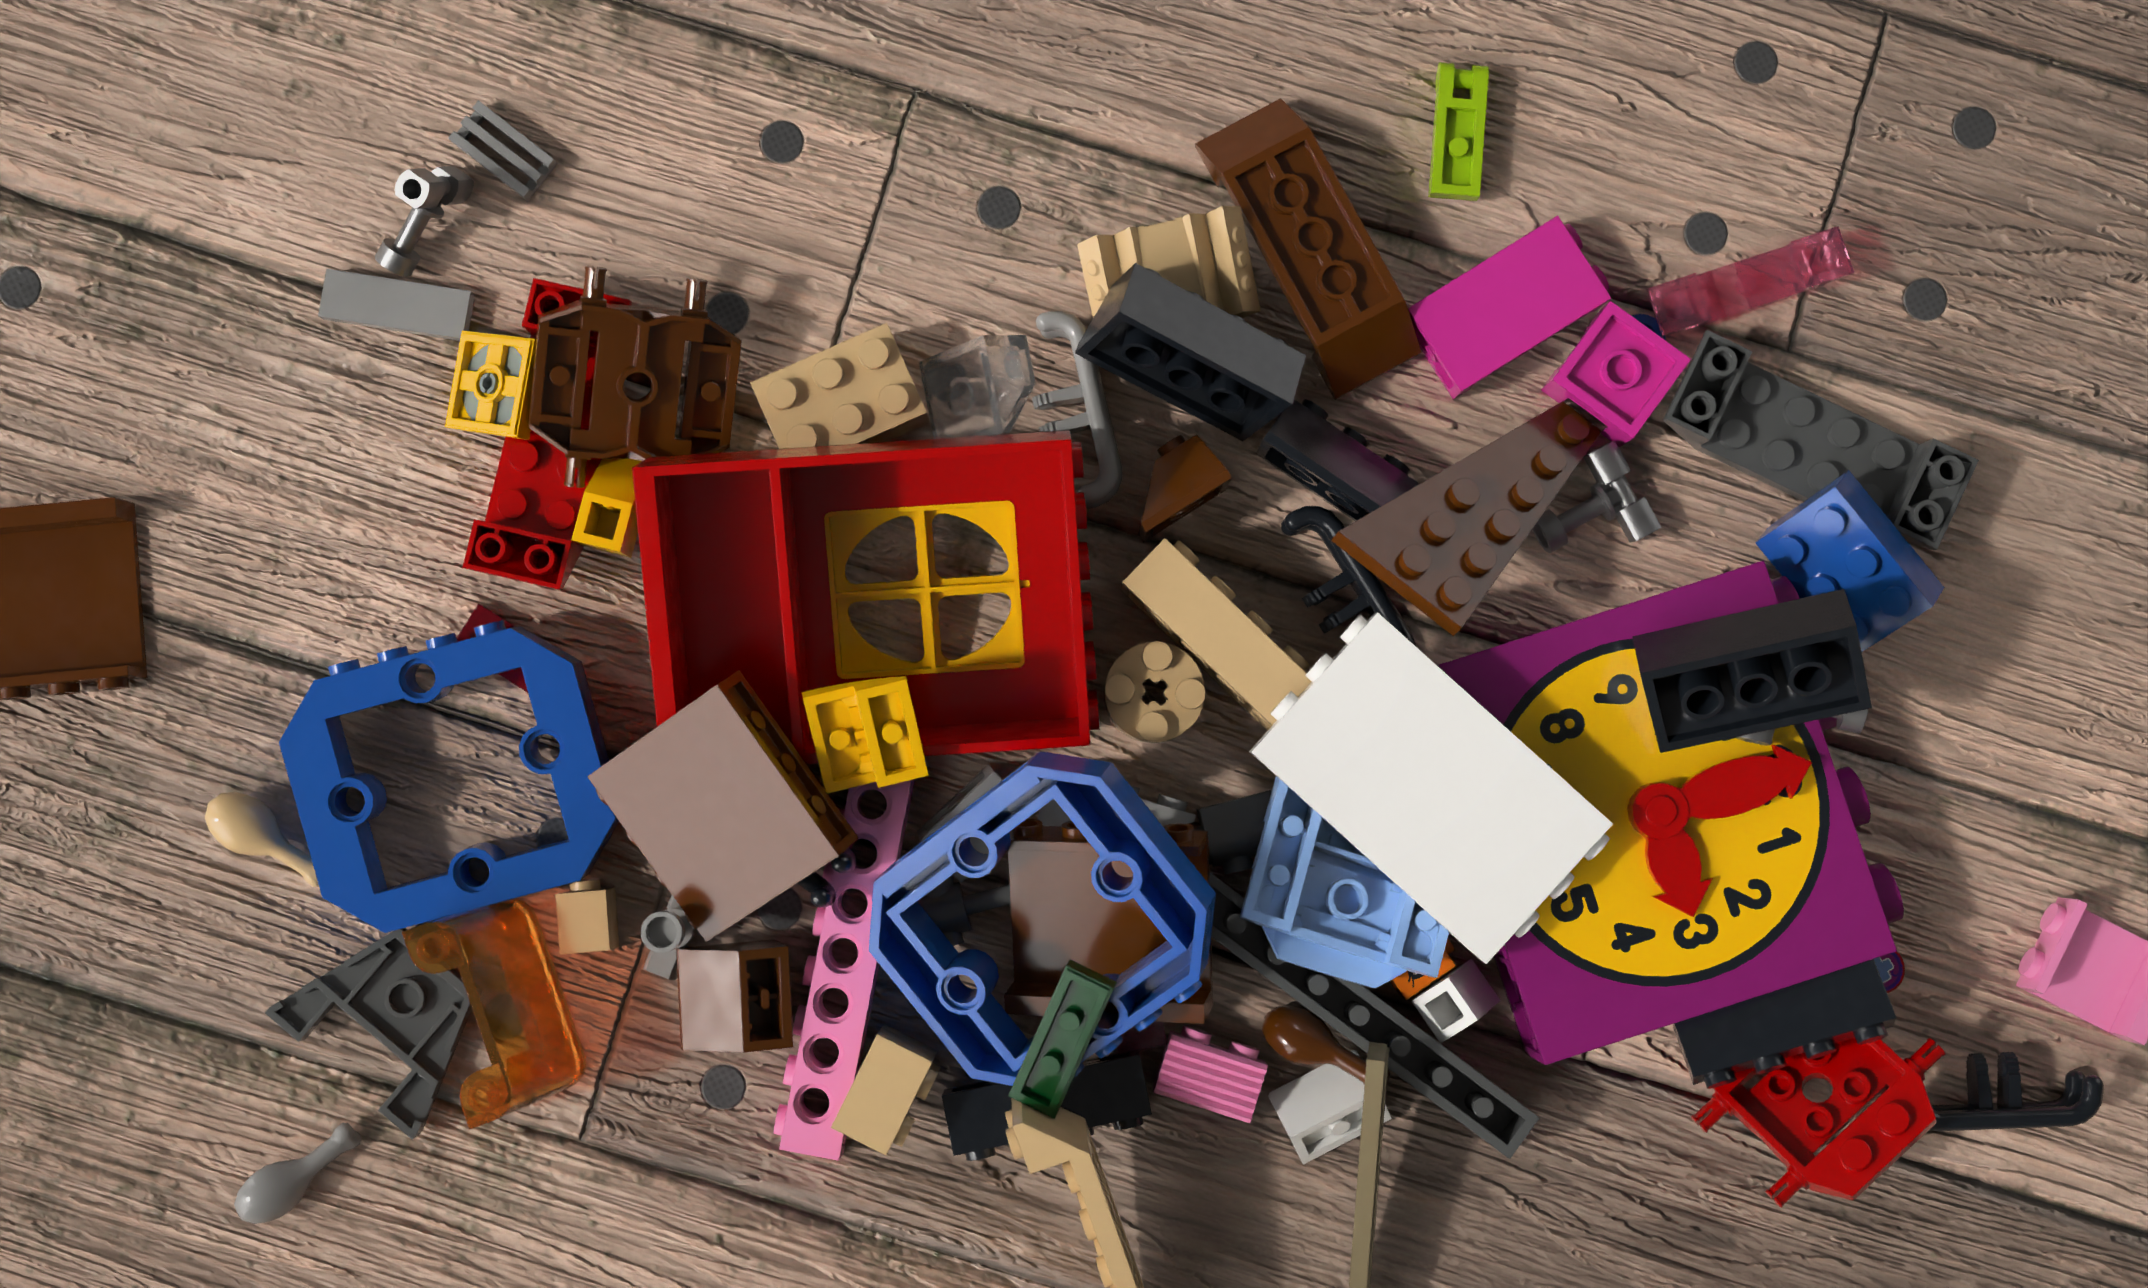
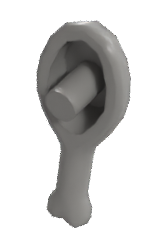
[234,1123,361,1224]

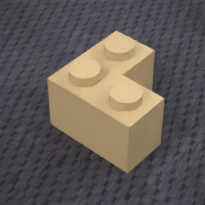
[831,1024,941,1155]

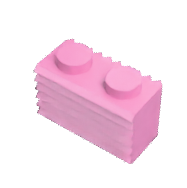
[1152,1026,1268,1123]

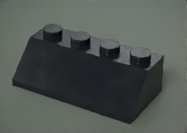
[1075,263,1306,441]
[1256,399,1420,521]
[1632,589,1872,753]

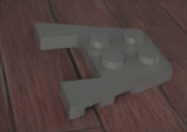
[265,928,479,1139]

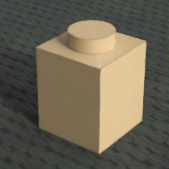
[555,880,620,955]

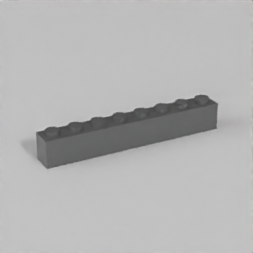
[1209,872,1539,1159]

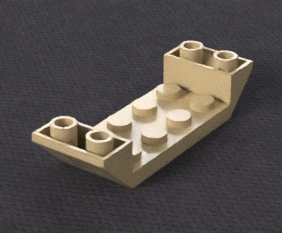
[1005,1098,1145,1288]

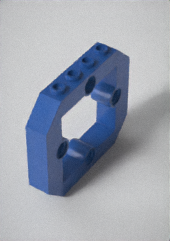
[279,620,619,933]
[869,751,1216,1086]

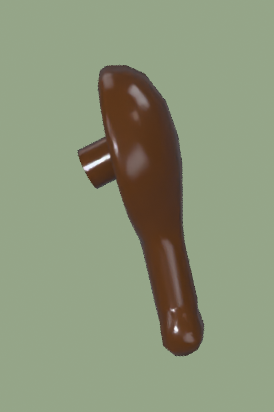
[1262,1006,1391,1085]

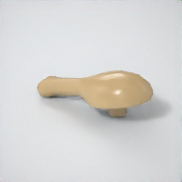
[205,792,319,887]

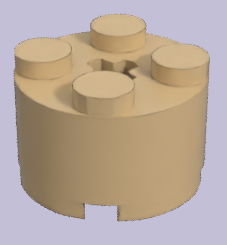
[1104,641,1206,743]

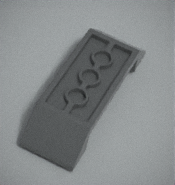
[1663,330,1979,550]

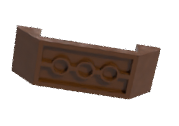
[1195,98,1422,400]

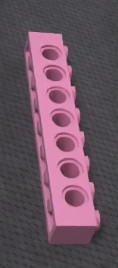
[774,779,915,1161]

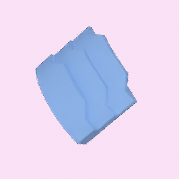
[1240,776,1449,988]

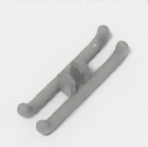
[1032,311,1122,509]

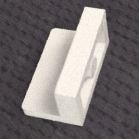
[1268,1050,1392,1165]

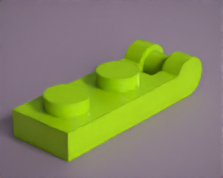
[1428,62,1489,201]

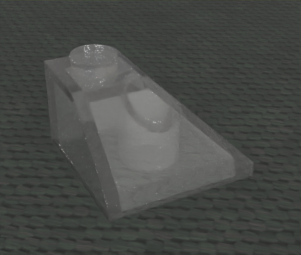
[919,335,1036,439]

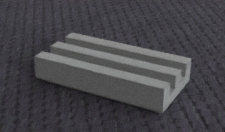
[448,100,558,201]

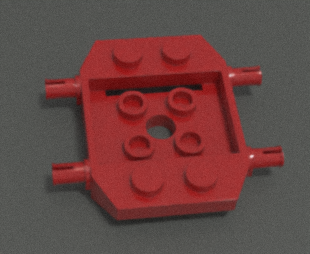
[1691,1038,1946,1208]

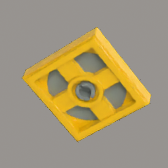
[445,331,536,440]

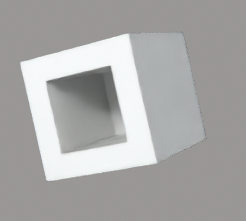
[1412,959,1501,1043]

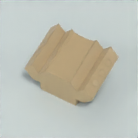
[1077,206,1261,318]

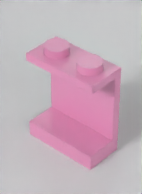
[2016,897,2148,1045]

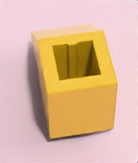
[571,459,642,558]

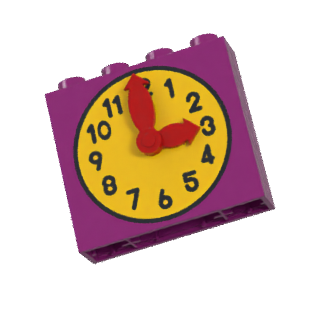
[1437,560,1904,1065]

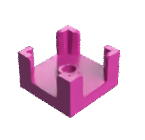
[1541,301,1691,447]

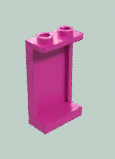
[1408,215,1611,400]

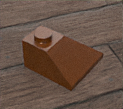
[1138,434,1232,543]

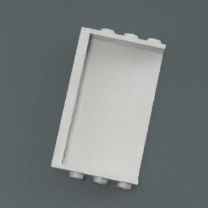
[1249,612,1613,964]

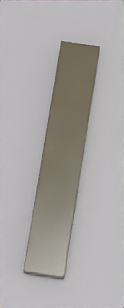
[1349,1042,1390,1288]

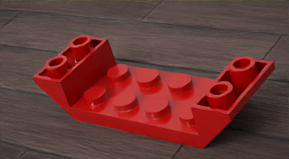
[462,278,632,590]

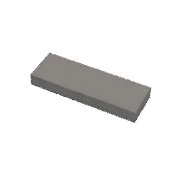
[318,269,475,341]

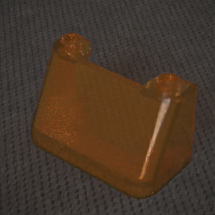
[402,899,587,1130]

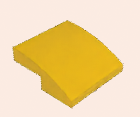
[801,676,929,794]

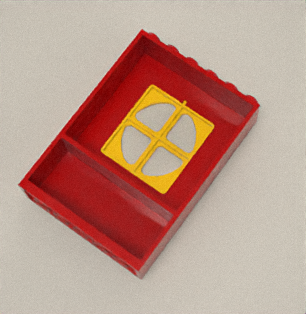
[632,430,1100,764]

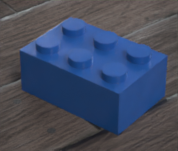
[1755,470,1945,652]

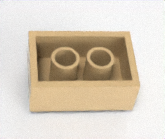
[750,323,930,449]

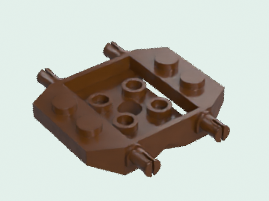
[528,266,742,488]

